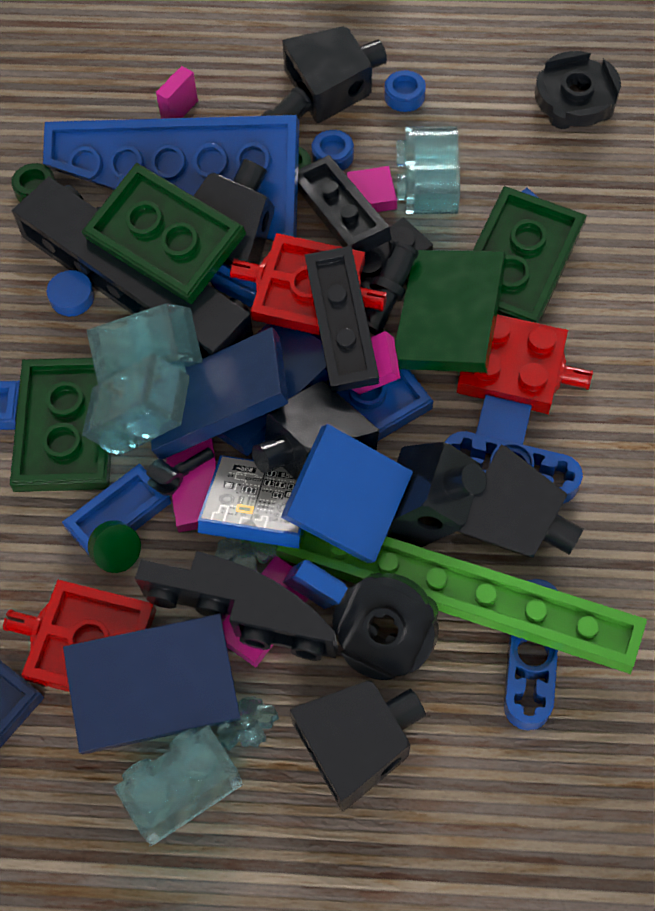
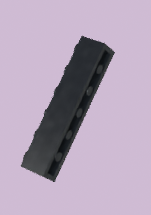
[12,177,253,361]

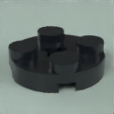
[535,51,621,129]
[332,573,439,680]

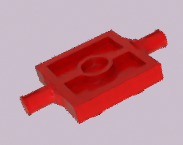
[230,233,387,335]
[456,314,593,414]
[3,579,157,692]

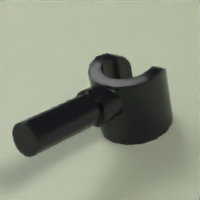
[146,447,214,496]

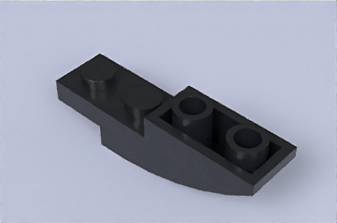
[135,551,338,661]

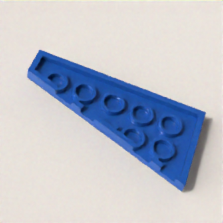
[43,115,300,241]

